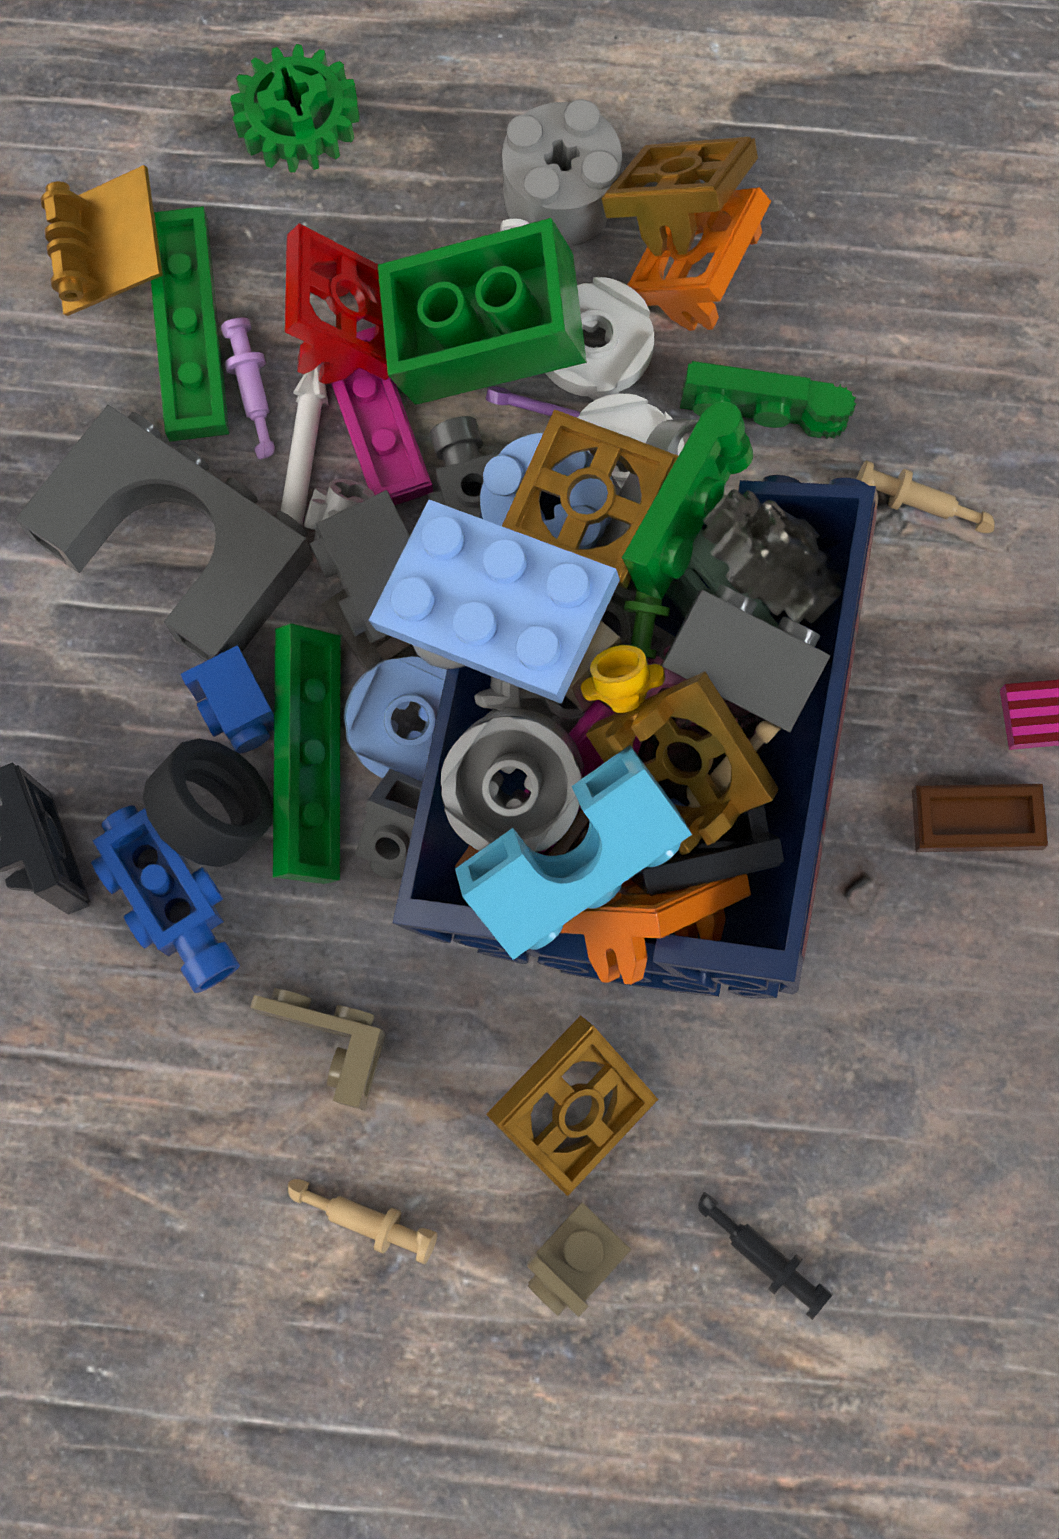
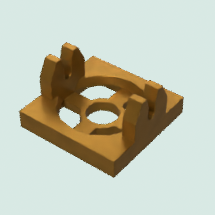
[602,137,758,256]
[502,409,678,589]
[586,671,779,855]
[486,1015,659,1196]

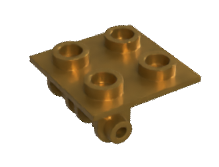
[41,165,163,316]

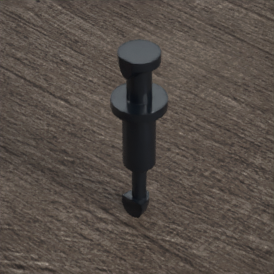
[698,1192,833,1320]

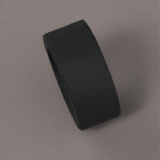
[143,738,273,867]

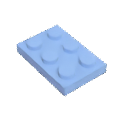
[368,499,620,704]

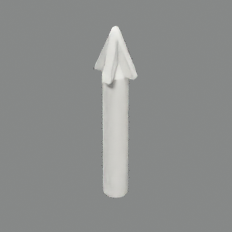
[281,363,329,527]

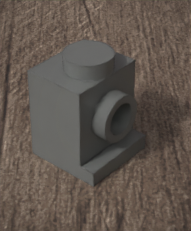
[355,769,423,879]

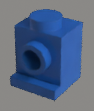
[180,645,274,754]

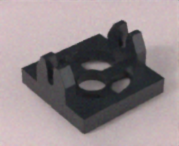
[0,762,91,915]
[630,804,784,896]

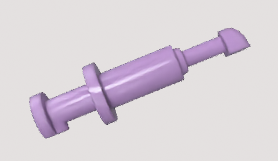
[221,317,275,459]

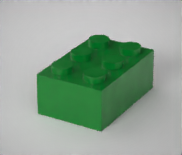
[378,218,587,405]

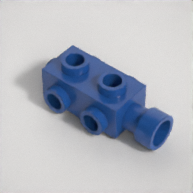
[91,805,240,993]

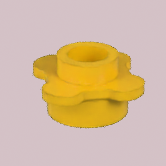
[581,645,665,713]

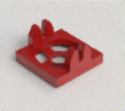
[285,223,389,385]

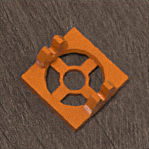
[627,187,771,331]
[560,874,751,985]

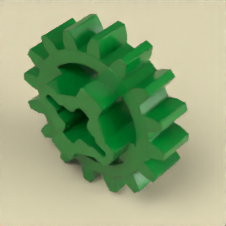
[230,44,360,173]

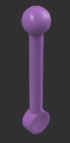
[486,386,580,418]

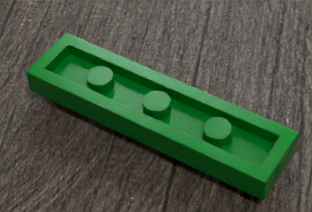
[151,206,229,442]
[273,623,341,884]

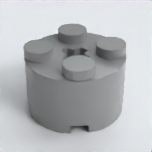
[502,99,622,246]
[441,708,585,852]

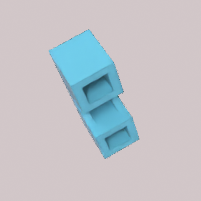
[455,745,692,960]

